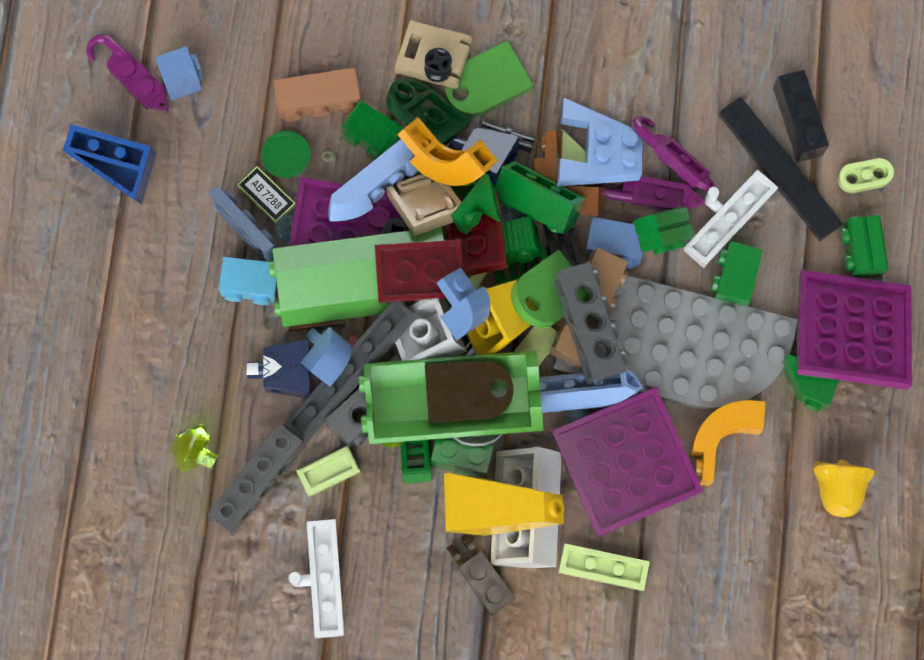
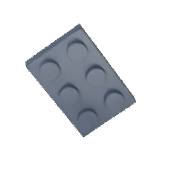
[209,186,277,262]

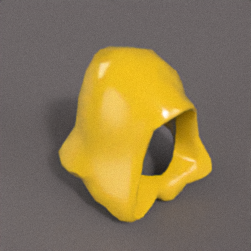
[813,459,875,517]

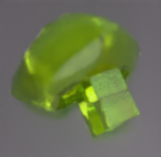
[171,424,218,473]

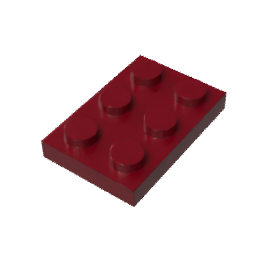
[445,191,508,277]
[374,240,463,303]

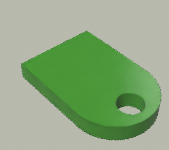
[445,40,534,117]
[511,250,588,328]

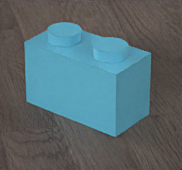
[218,257,278,305]

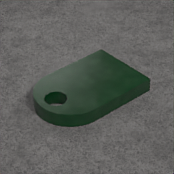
[386,77,472,146]

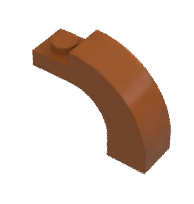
[534,130,605,215]

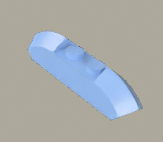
[328,139,418,221]
[539,369,643,413]

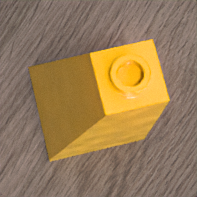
[467,280,535,355]
[444,473,564,536]

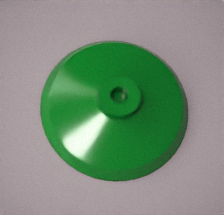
[261,131,311,178]

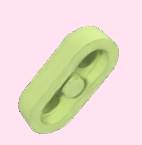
[838,158,894,193]

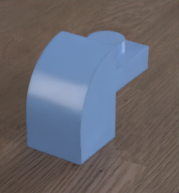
[437,268,490,341]
[300,327,352,387]

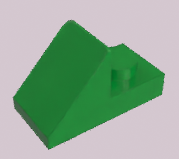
[451,173,501,235]

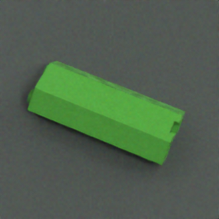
[268,227,451,327]
[359,350,543,444]

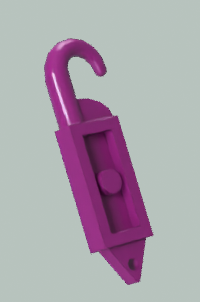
[86,34,169,113]
[633,116,716,192]
[596,176,705,211]

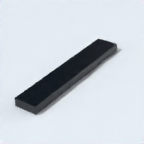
[718,97,843,242]

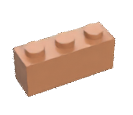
[273,68,360,122]

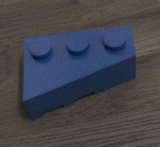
[63,124,157,204]

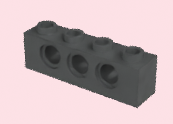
[552,262,627,385]
[326,353,402,449]
[207,424,304,536]

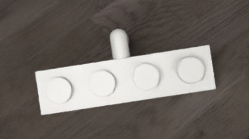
[683,169,778,268]
[289,519,344,639]

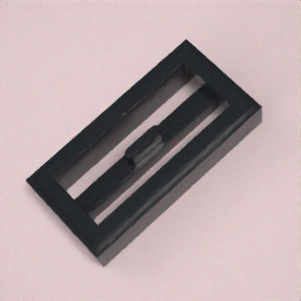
[542,223,582,267]

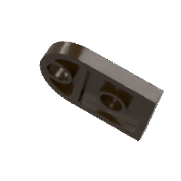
[425,361,514,423]

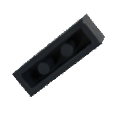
[773,70,829,162]

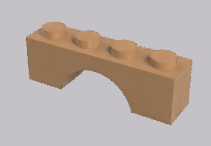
[549,248,628,368]

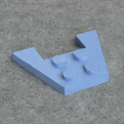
[557,98,643,186]

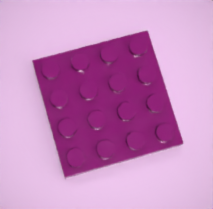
[289,177,402,246]
[797,270,912,390]
[551,387,703,538]

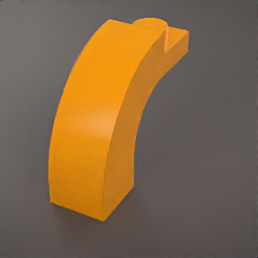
[397,117,498,186]
[690,400,766,486]

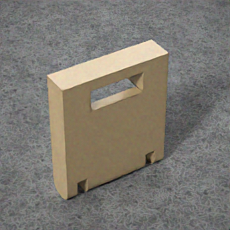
[395,20,473,88]
[386,174,461,237]

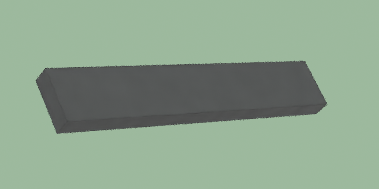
[284,302,418,444]

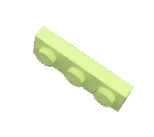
[558,544,650,591]

